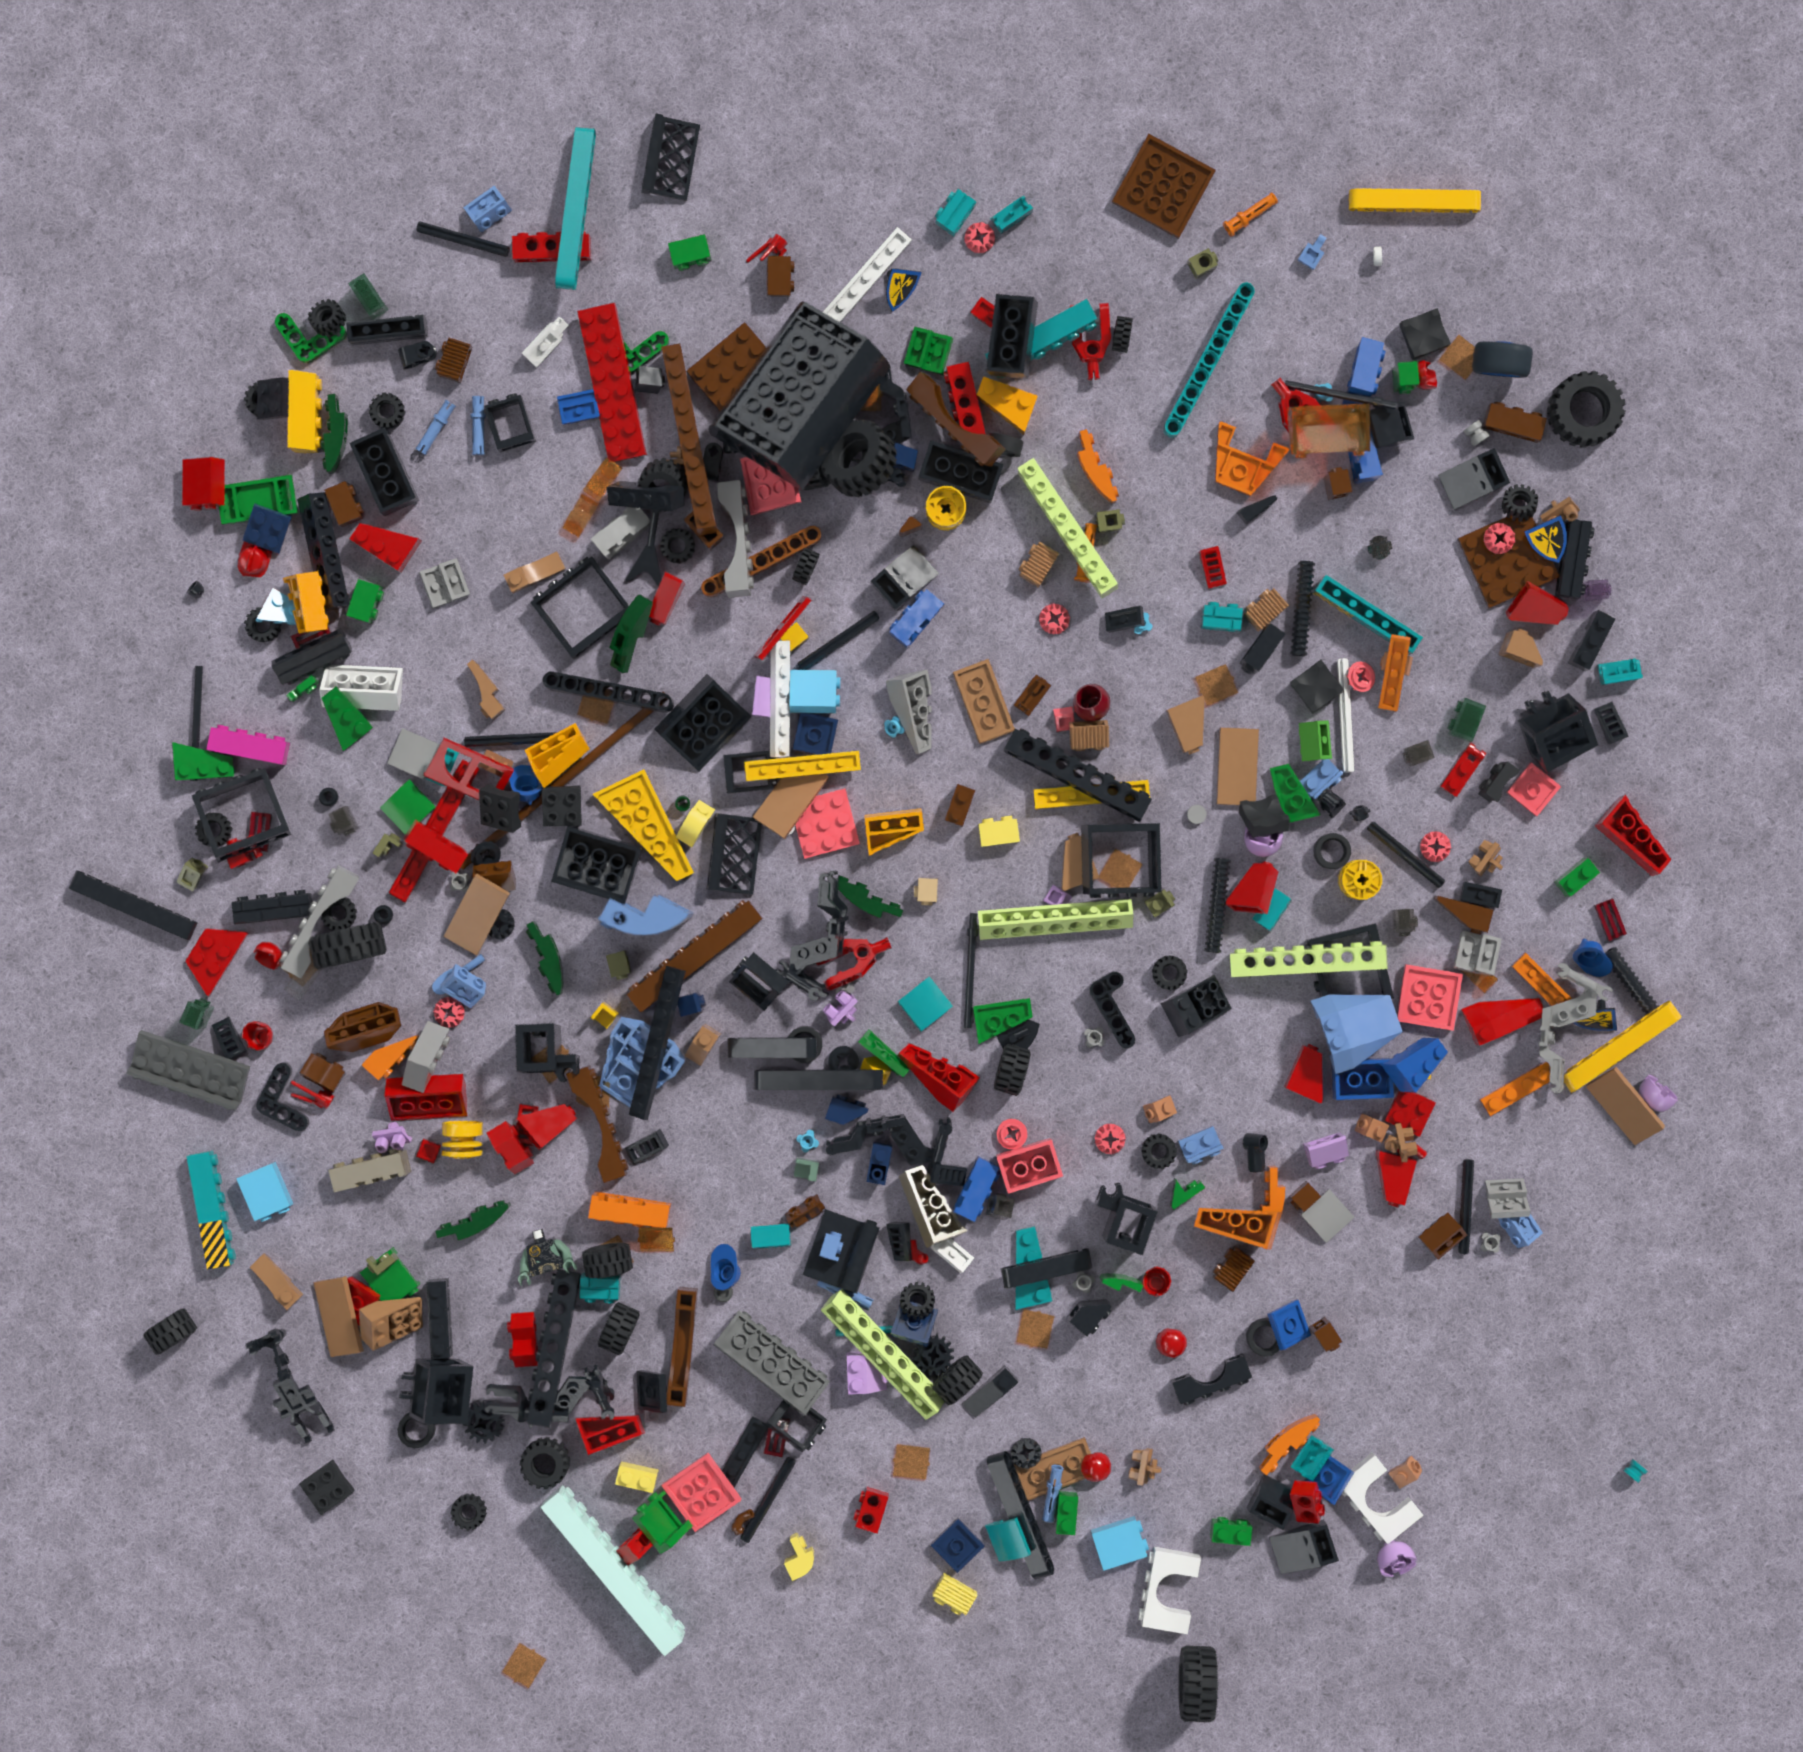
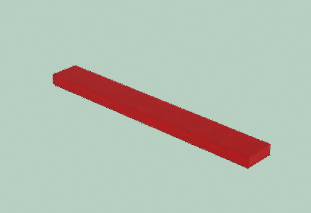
[389,759,480,903]

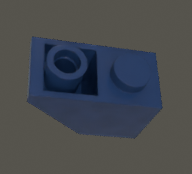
[893,443,918,472]
[677,991,706,1017]
[825,1094,869,1125]
[866,1142,892,1185]

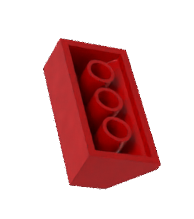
[385,1074,468,1121]

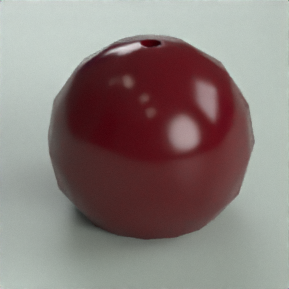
[1073,684,1111,722]

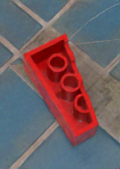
[1595,795,1672,876]

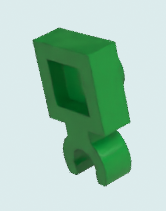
[286,675,320,702]

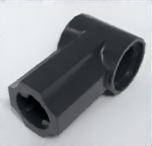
[1243,1133,1268,1173]

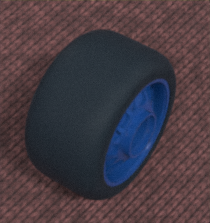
[1472,341,1533,378]

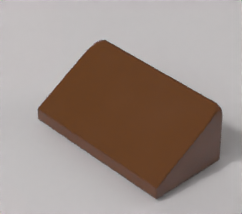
[899,516,923,537]

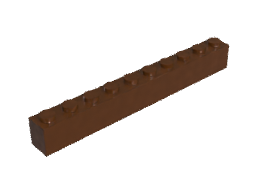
[661,343,717,536]

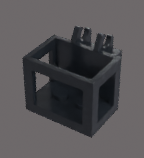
[1518,691,1599,773]
[515,1023,580,1083]
[1094,1182,1158,1256]
[399,1358,474,1424]

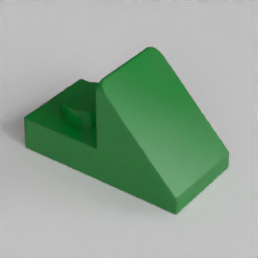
[1170,1178,1205,1209]

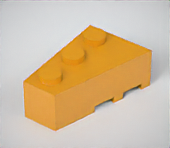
[977,376,1038,435]
[283,572,329,633]
[525,723,590,788]
[864,808,924,856]

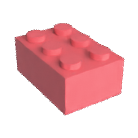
[996,1138,1063,1194]

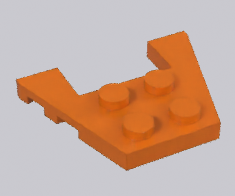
[1215,421,1289,496]

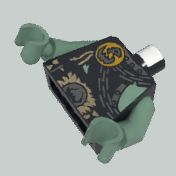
[518,1229,577,1286]

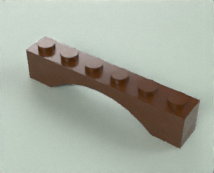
[906,372,1006,467]
[566,1065,629,1183]
[667,1287,698,1407]

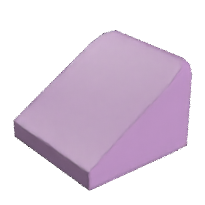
[1043,885,1072,905]

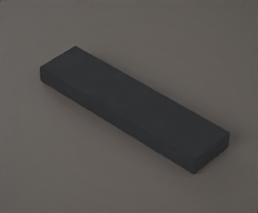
[722,1416,768,1488]

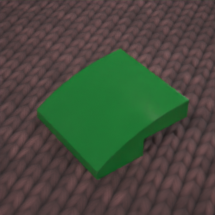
[904,327,954,375]
[380,779,436,835]
[1099,1273,1143,1292]

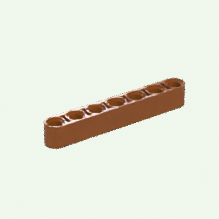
[701,525,821,598]

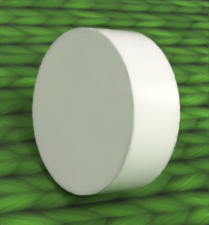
[1373,247,1382,266]

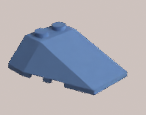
[1310,995,1403,1074]
[599,1017,686,1107]

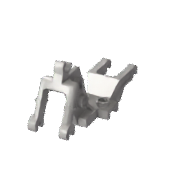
[1539,963,1613,1094]

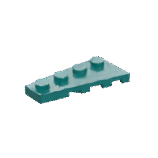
[1015,1226,1053,1310]

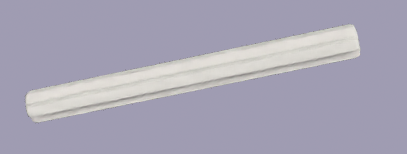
[1337,658,1354,773]

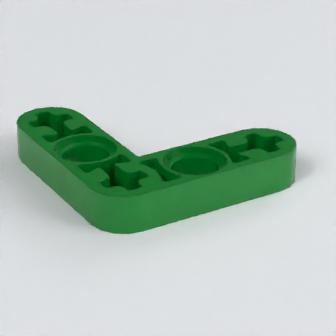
[275,313,347,363]
[623,331,669,373]

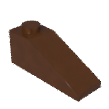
[1434,896,1494,935]

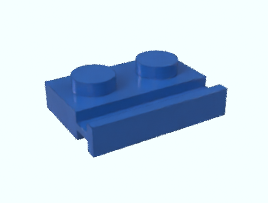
[557,389,600,425]

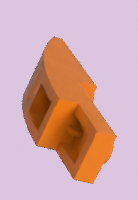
[1077,429,1119,504]
[1257,1166,1285,1218]
[1259,1414,1320,1475]

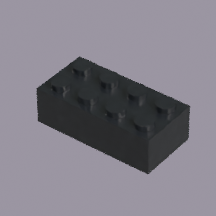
[986,294,1038,379]
[349,427,420,516]
[918,440,1004,504]

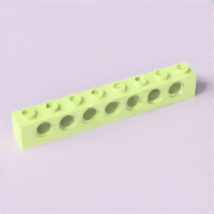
[1017,458,1118,599]
[978,899,1133,940]
[1230,941,1388,977]
[821,1289,944,1420]

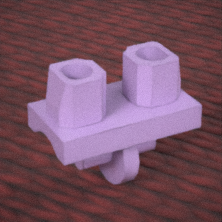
[823,990,858,1027]
[372,1122,412,1153]

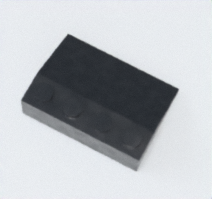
[654,674,752,771]
[551,826,643,904]

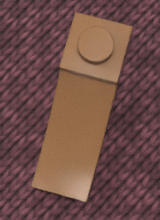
[503,552,566,594]
[467,659,505,719]
[250,1253,304,1310]

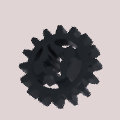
[913,1333,954,1375]
[463,1400,505,1444]

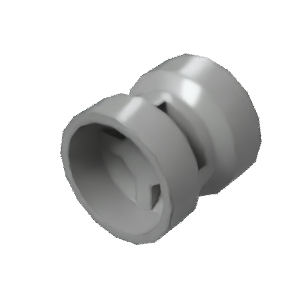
[1463,420,1490,447]

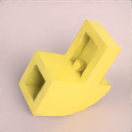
[676,800,715,847]
[784,1533,814,1581]

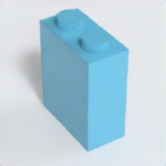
[789,670,840,713]
[237,1162,293,1222]
[1091,1516,1149,1571]

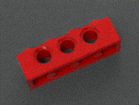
[512,231,591,263]
[943,361,986,434]

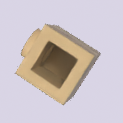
[914,878,938,906]

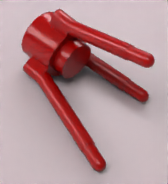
[746,234,788,283]
[291,1081,335,1109]

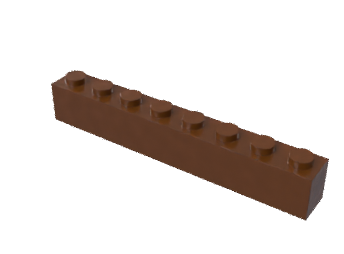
[626,900,763,1013]

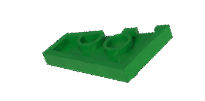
[321,686,373,751]
[172,742,234,781]
[1270,764,1321,822]
[973,998,1033,1044]
[858,1029,910,1077]

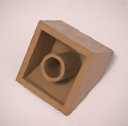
[1498,629,1543,668]

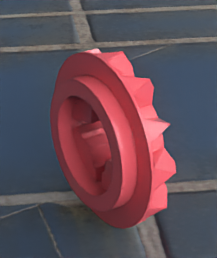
[964,222,995,253]
[1484,523,1515,554]
[1039,603,1070,634]
[1346,661,1375,692]
[1420,831,1451,862]
[433,997,465,1028]
[997,1118,1027,1149]
[1095,1124,1126,1155]

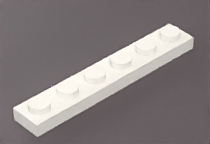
[823,227,912,322]
[770,641,790,757]

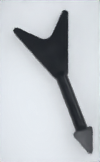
[626,509,662,587]

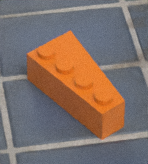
[588,1191,671,1230]
[1194,1208,1282,1249]

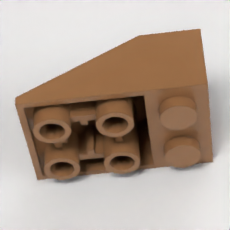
[359,1297,423,1351]

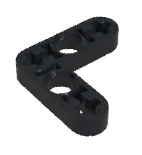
[256,1062,309,1131]

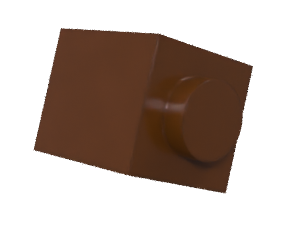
[1289,1181,1321,1212]

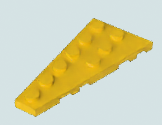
[593,769,694,881]

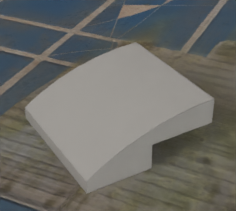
[419,558,470,609]
[387,728,440,780]
[1453,931,1502,976]
[1485,1178,1530,1219]
[1301,1189,1354,1243]

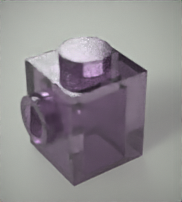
[1584,579,1612,602]

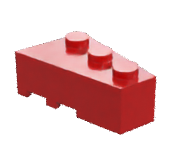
[349,523,422,573]
[403,819,468,874]
[575,1415,645,1455]

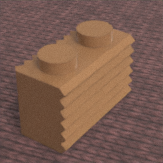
[1018,542,1059,588]
[1243,588,1289,632]
[1069,720,1109,751]

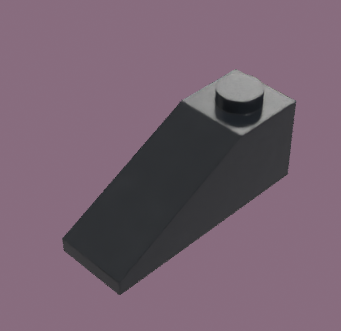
[962,1365,1018,1417]

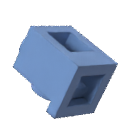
[819,1231,843,1262]

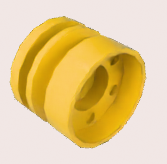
[926,486,966,531]
[1338,860,1382,900]
[442,1121,483,1159]

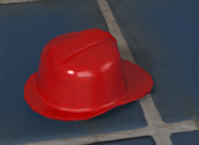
[237,541,272,578]

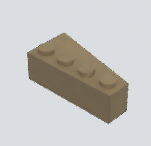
[328,1149,412,1192]
[898,1165,967,1248]

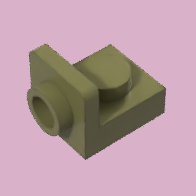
[373,832,403,857]
[176,857,208,892]
[1144,889,1175,918]
[366,1253,399,1275]

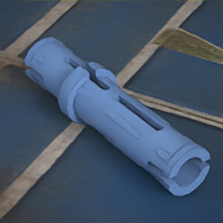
[470,396,486,455]
[415,400,456,455]
[817,1281,874,1310]
[1042,1464,1063,1523]

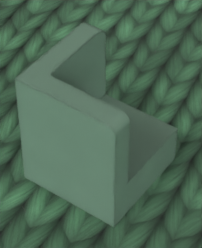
[794,1157,819,1182]

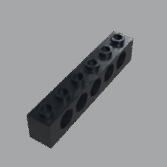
[297,492,350,611]

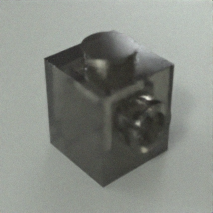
[1402,740,1435,766]
[328,806,359,837]
[1392,908,1418,936]
[986,1193,1015,1220]

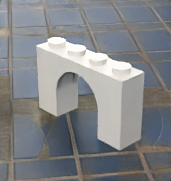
[1342,1452,1423,1544]
[1138,1547,1201,1634]

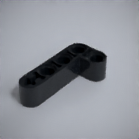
[1089,971,1135,1048]

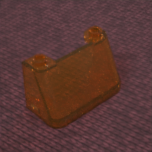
[1287,404,1370,458]

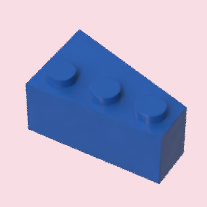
[1343,421,1383,484]
[1380,1038,1448,1093]
[953,1156,1001,1222]

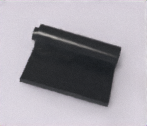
[802,1209,880,1294]

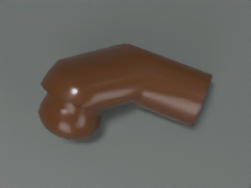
[731,1509,754,1535]

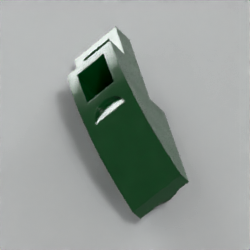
[321,394,348,474]
[609,594,653,673]
[833,875,903,918]
[526,921,563,996]
[435,1200,511,1241]

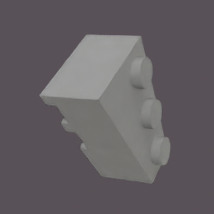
[591,507,650,561]
[402,1021,450,1093]

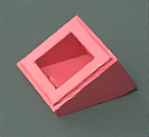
[1053,706,1075,732]

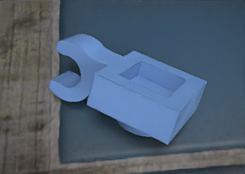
[1298,234,1327,270]

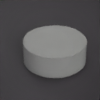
[1187,805,1207,824]

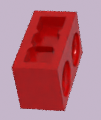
[1290,1480,1325,1524]
[853,1487,889,1534]
[616,1528,653,1566]

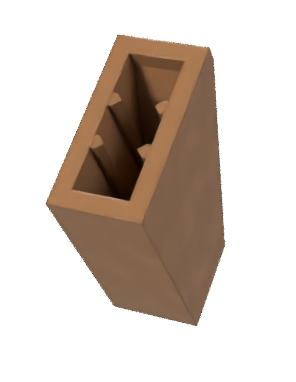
[1166,695,1205,755]
[1061,833,1099,891]
[685,1024,721,1066]

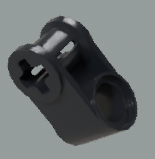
[398,341,437,369]
[703,442,723,481]
[1318,788,1346,818]

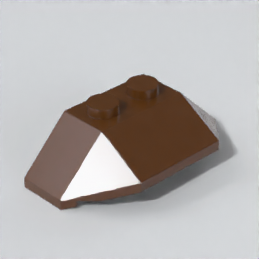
[324,1002,402,1052]

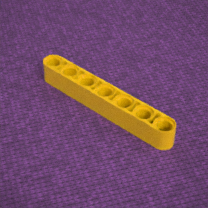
[1349,188,1481,213]
[1564,1001,1682,1093]

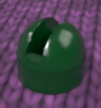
[675,795,690,812]

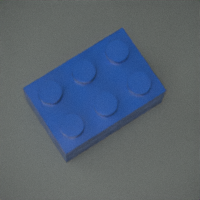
[1331,1058,1394,1100]

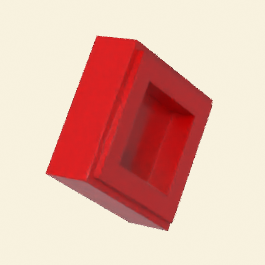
[416,1139,442,1164]

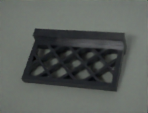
[641,113,700,201]
[706,813,762,895]

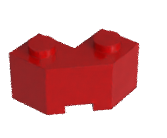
[486,1121,534,1175]
[507,1312,538,1368]

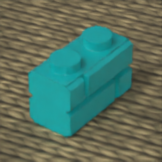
[935,189,977,237]
[1201,602,1243,632]
[580,1273,621,1303]

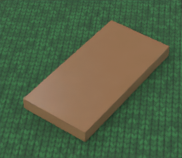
[953,659,1015,744]
[1217,727,1259,805]
[753,756,829,840]
[444,874,510,956]
[1586,1067,1665,1145]
[313,1276,364,1357]
[1014,1437,1091,1501]

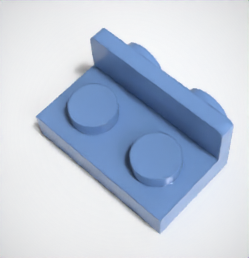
[463,185,512,232]
[1300,759,1343,800]
[440,964,486,1008]
[1178,1126,1224,1165]
[1498,1214,1543,1248]

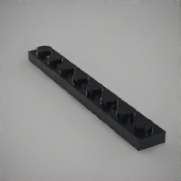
[628,966,686,1120]

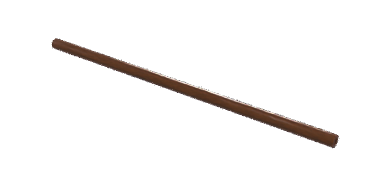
[461,691,668,870]

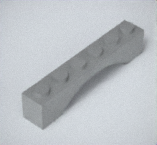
[717,480,754,598]
[279,865,359,979]

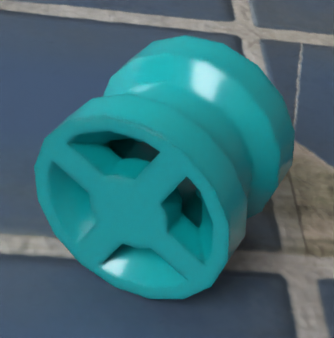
[1623,1459,1648,1483]

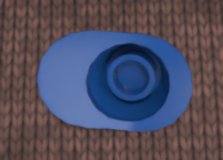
[509,765,543,805]
[1573,938,1612,977]
[711,1244,741,1290]

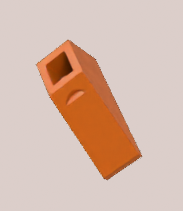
[362,1035,420,1081]

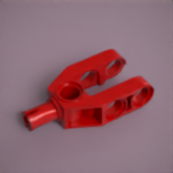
[1070,303,1111,381]
[1271,377,1337,453]
[816,937,892,990]

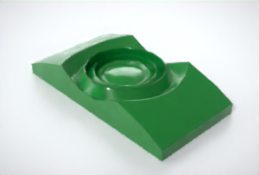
[219,475,298,525]

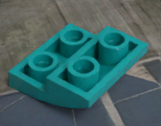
[897,976,953,1031]
[985,1518,1031,1561]

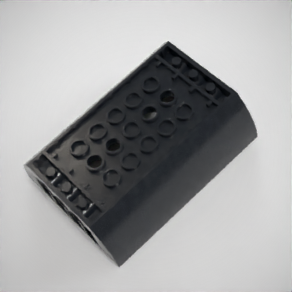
[708,302,891,490]

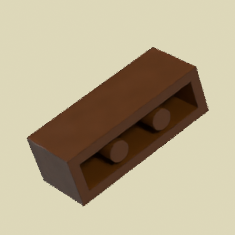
[1482,402,1547,443]

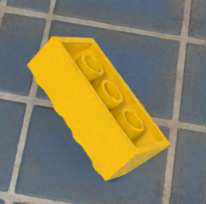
[288,370,322,453]

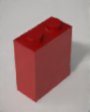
[182,457,225,511]

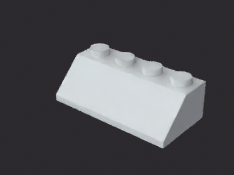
[319,665,403,711]

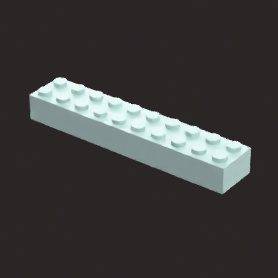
[541,1485,685,1656]

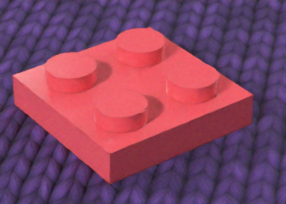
[1506,762,1561,816]

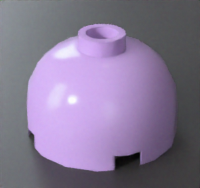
[1244,827,1283,857]
[1638,1075,1678,1112]
[1377,1540,1417,1577]

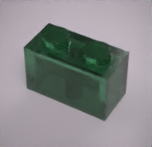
[348,273,389,319]
[1447,698,1486,743]
[179,998,214,1030]

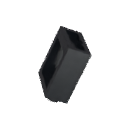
[484,393,536,453]
[1239,623,1286,675]
[723,751,777,794]
[729,952,789,1011]
[765,1400,827,1453]

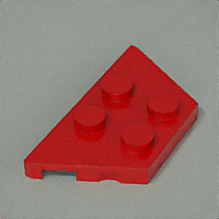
[185,928,249,996]

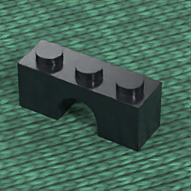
[1568,610,1616,672]

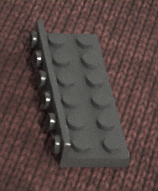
[126,1030,251,1110]
[713,1310,830,1416]

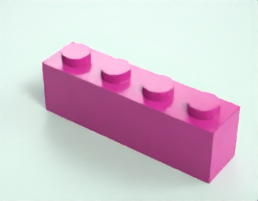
[206,724,290,765]

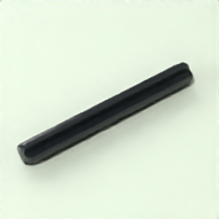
[416,221,510,257]
[797,611,880,670]
[464,732,557,747]
[1367,822,1445,888]
[1458,1159,1474,1254]
[740,1457,796,1543]

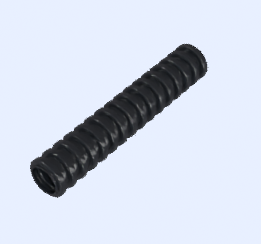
[1290,561,1315,657]
[1204,858,1231,953]
[1605,947,1659,1016]

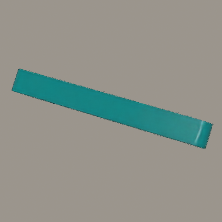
[555,127,596,290]
[1163,282,1255,438]

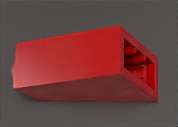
[649,572,685,626]
[1506,581,1569,625]
[1225,861,1279,914]
[1284,1044,1323,1104]
[515,1104,577,1150]
[1376,1150,1417,1208]

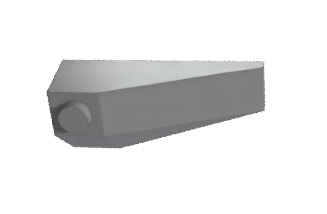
[886,670,931,754]

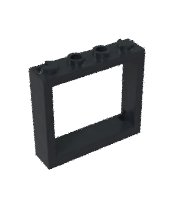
[530,556,629,659]
[191,768,291,863]
[1081,823,1162,898]
[1305,923,1394,999]

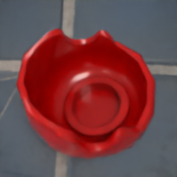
[1418,360,1437,390]
[253,942,282,970]
[242,1021,273,1051]
[1142,1266,1172,1297]
[1156,1328,1187,1358]
[1081,1452,1111,1482]

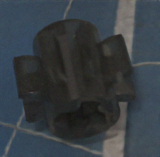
[1367,535,1392,560]

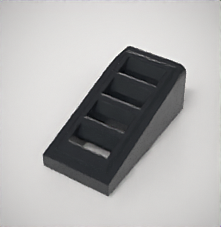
[1236,495,1277,524]
[1594,702,1629,744]
[212,1017,247,1059]
[624,1129,669,1165]
[930,1163,967,1186]
[887,1222,912,1261]

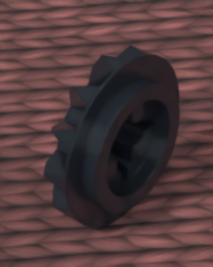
[470,840,501,866]
[489,909,515,939]
[828,1046,859,1070]
[1011,1438,1042,1469]

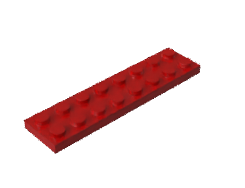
[577,303,647,463]

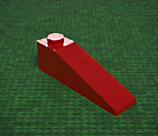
[1461,998,1543,1046]
[898,1043,980,1112]

